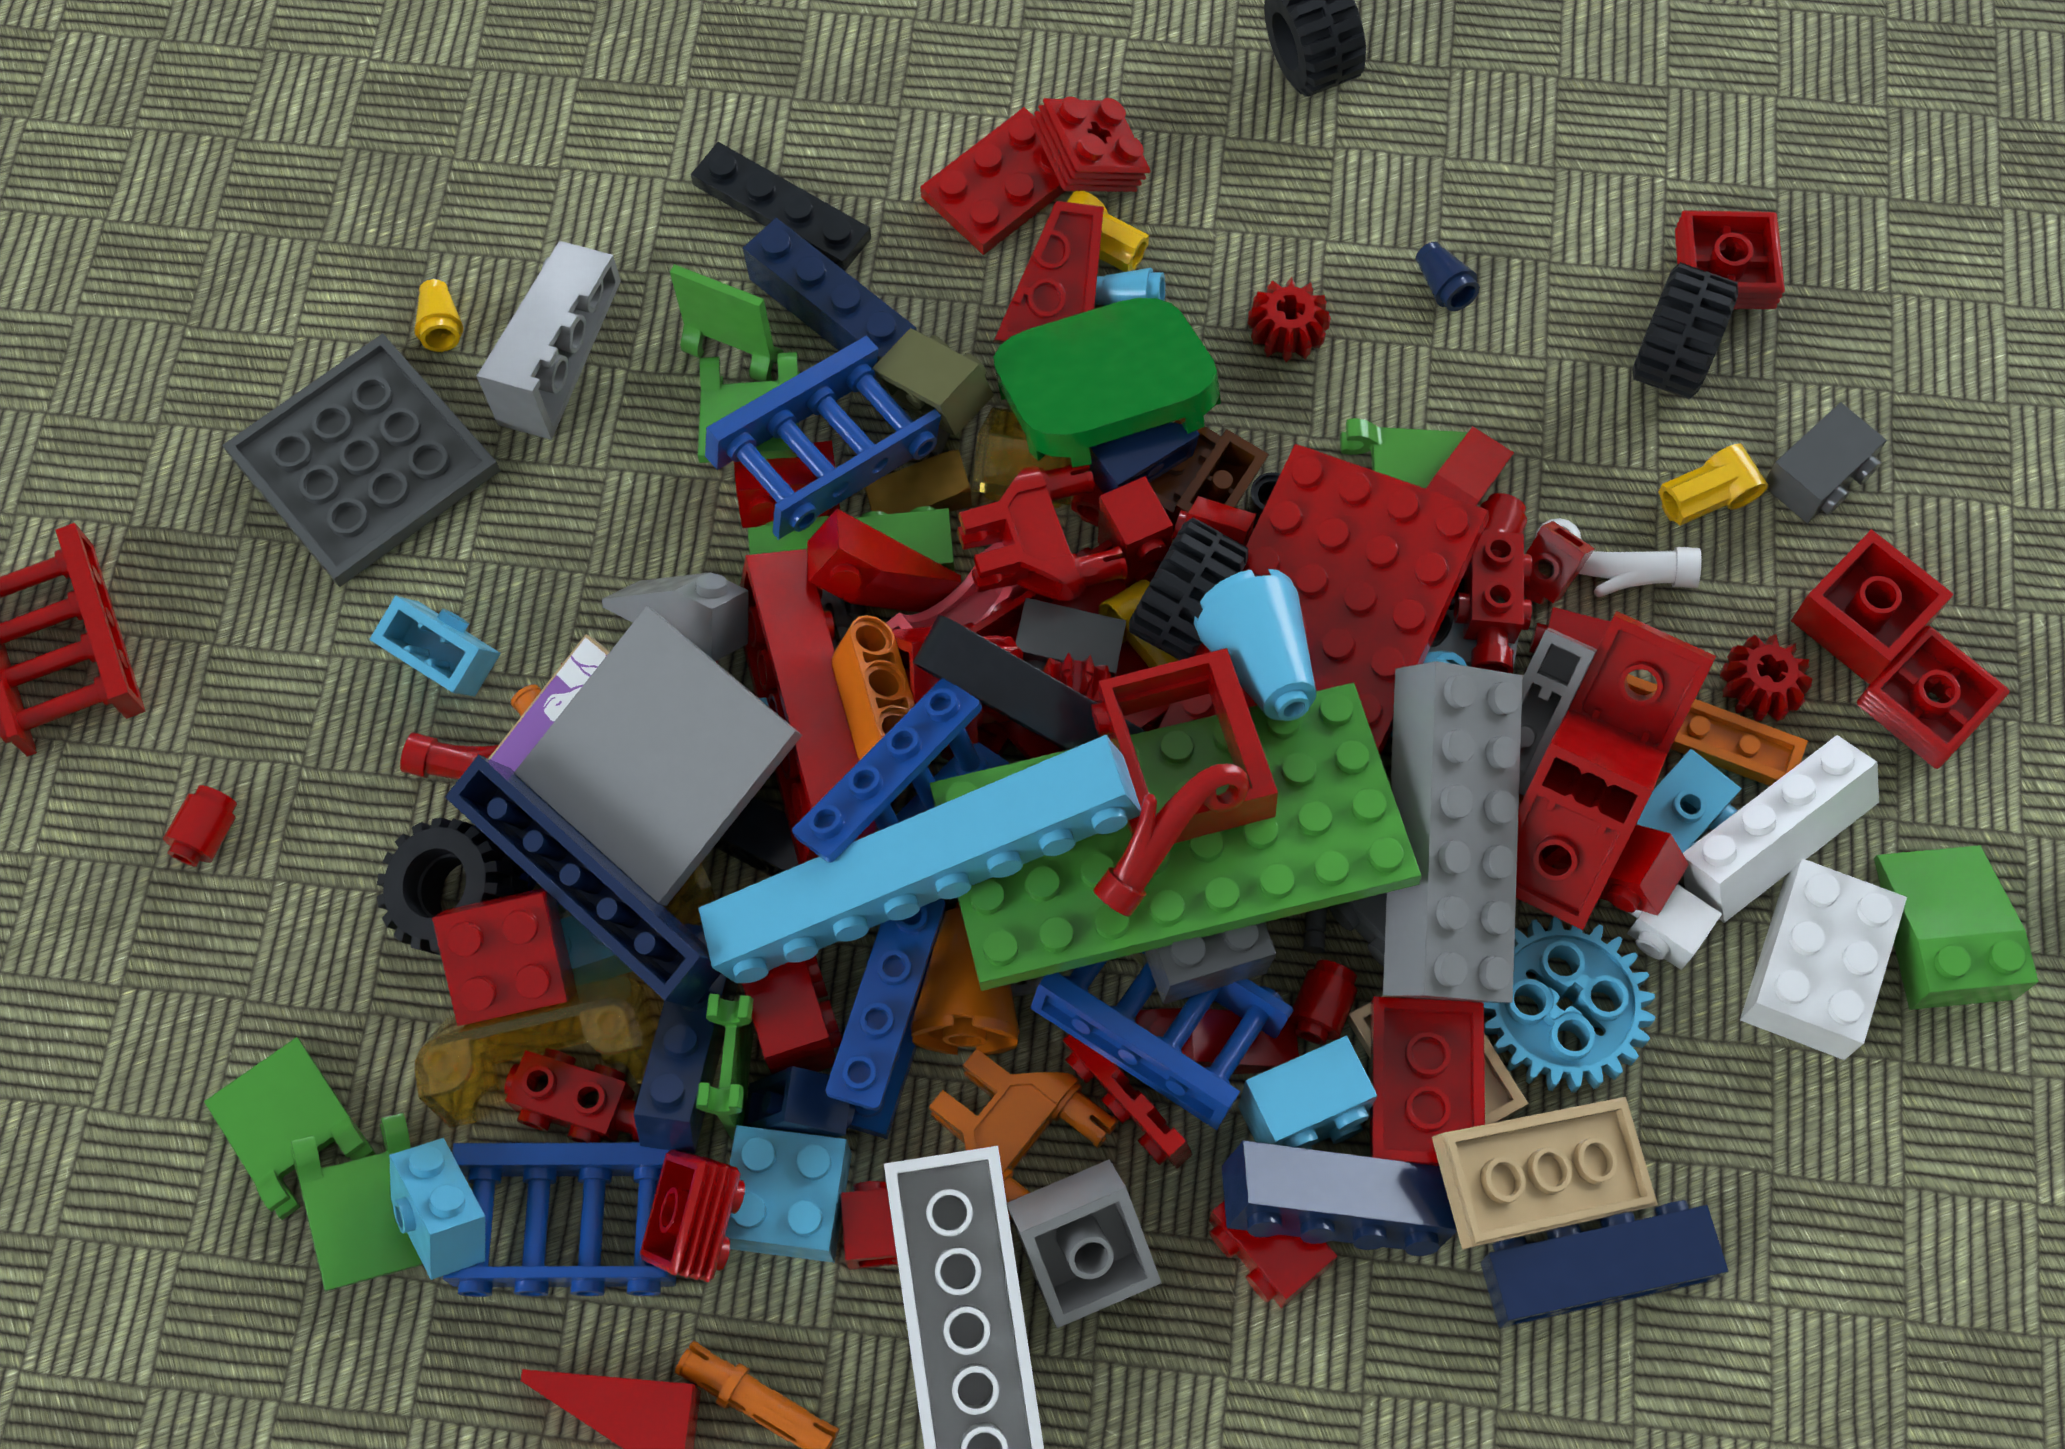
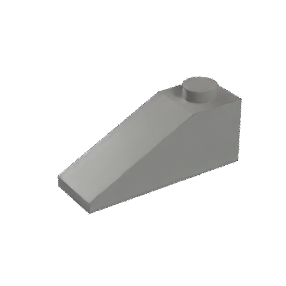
[602,572,748,661]
[1519,628,1597,796]

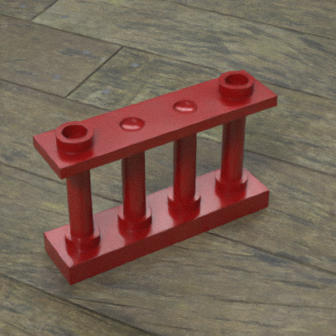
[0,523,146,757]

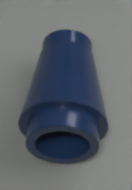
[1415,242,1480,311]

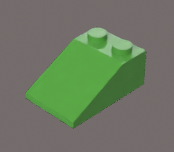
[1874,845,2039,1010]

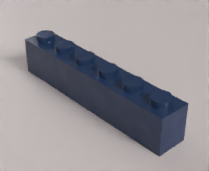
[445,755,721,1008]

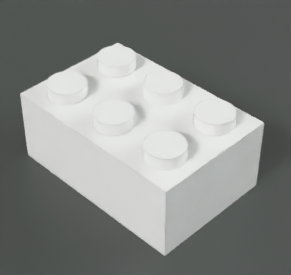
[1740,858,1907,1060]

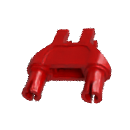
[957,465,1128,601]

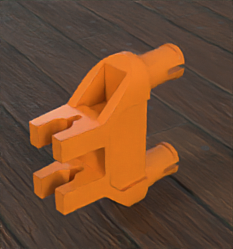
[929,1048,1119,1220]

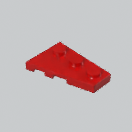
[993,201,1104,344]
[1063,1034,1193,1169]

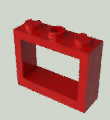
[1091,648,1278,844]

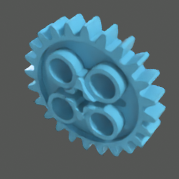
[1484,917,1655,1093]

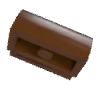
[1150,420,1269,532]

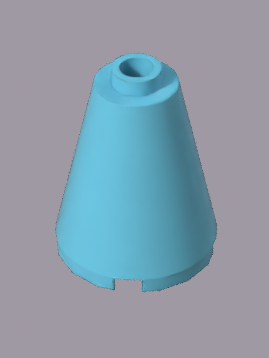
[1194,569,1316,721]

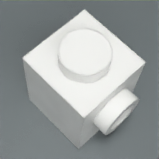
[1627,884,1722,970]

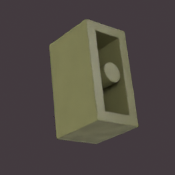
[872,328,994,437]

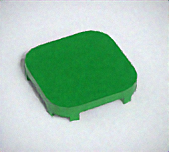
[993,298,1221,468]

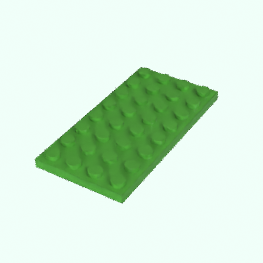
[930,683,1422,991]

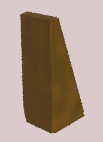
[865,449,972,514]

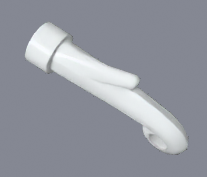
[1535,518,1701,597]

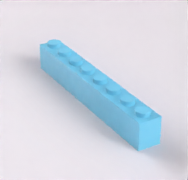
[698,735,1141,983]

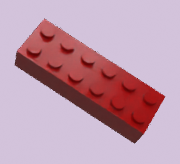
[740,549,876,865]

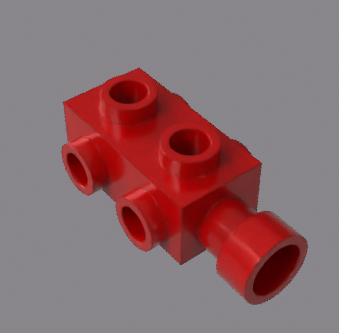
[1453,528,1532,674]
[504,1048,639,1143]

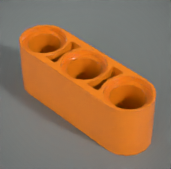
[832,615,915,760]

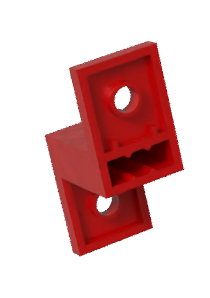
[1516,611,1716,930]

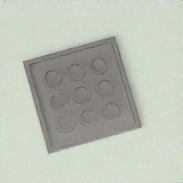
[514,606,802,906]

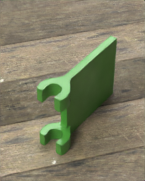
[670,264,784,382]
[698,352,800,463]
[1340,418,1480,507]
[696,994,754,1140]
[204,1037,376,1220]
[291,1113,423,1292]

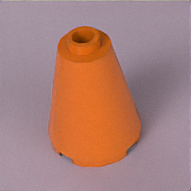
[911,902,1020,1055]

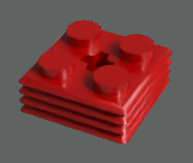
[1030,96,1151,192]
[1675,210,1785,309]
[1857,626,2010,769]
[639,1149,745,1283]

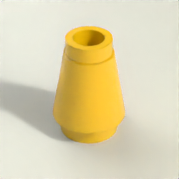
[414,279,464,352]

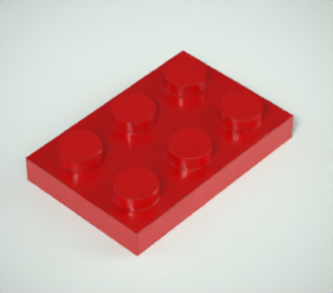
[920,107,1065,255]
[1370,996,1485,1166]

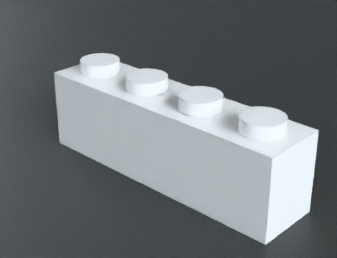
[1683,735,1879,923]

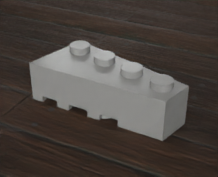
[476,241,621,440]

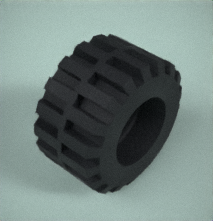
[1264,0,1366,97]
[1632,262,1738,399]
[1129,517,1248,660]
[377,818,528,956]

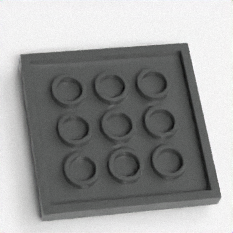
[222,333,501,587]

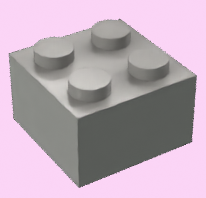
[1007,1159,1162,1328]

